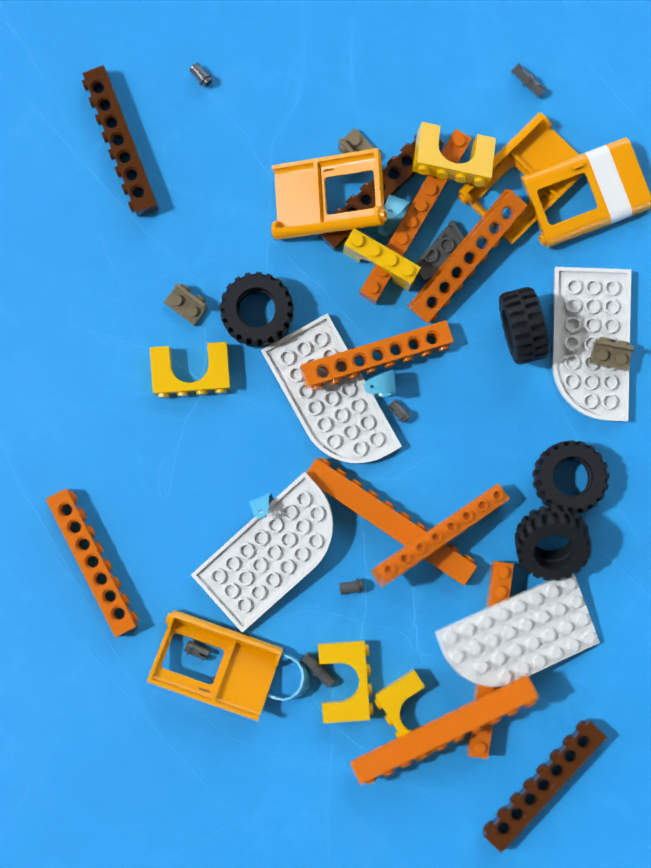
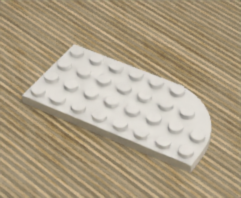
[552,267,631,422]
[261,313,402,464]
[191,472,333,632]
[435,573,600,687]

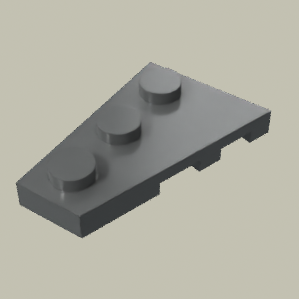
[415,219,470,282]

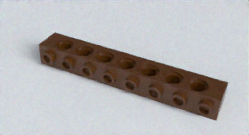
[82,65,159,217]
[318,134,444,251]
[482,719,607,853]

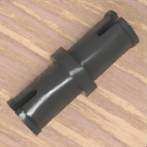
[511,63,546,98]
[300,652,336,688]

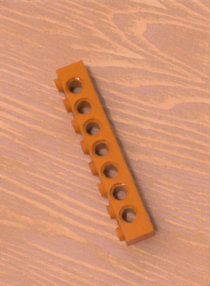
[407,189,528,323]
[299,320,454,391]
[371,483,510,588]
[45,488,139,637]

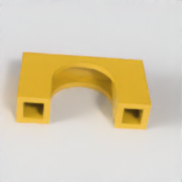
[412,122,496,187]
[343,228,421,291]
[150,342,231,398]
[318,640,373,723]
[374,669,450,762]

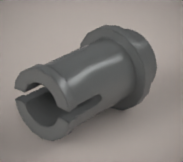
[189,62,213,87]
[387,399,411,423]
[339,578,364,595]
[184,641,210,661]

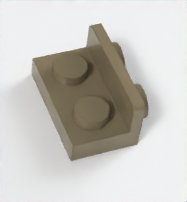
[338,128,374,154]
[163,283,208,326]
[589,337,634,371]

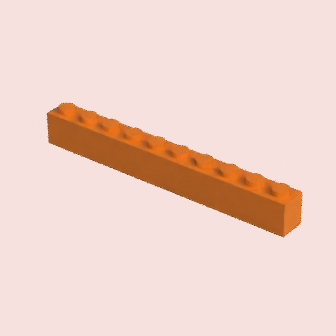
[359,129,472,304]
[306,458,477,586]
[466,561,514,759]
[350,675,539,785]

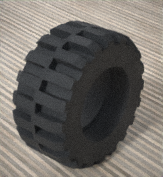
[220,272,294,348]
[499,287,550,365]
[532,440,610,513]
[515,505,592,581]

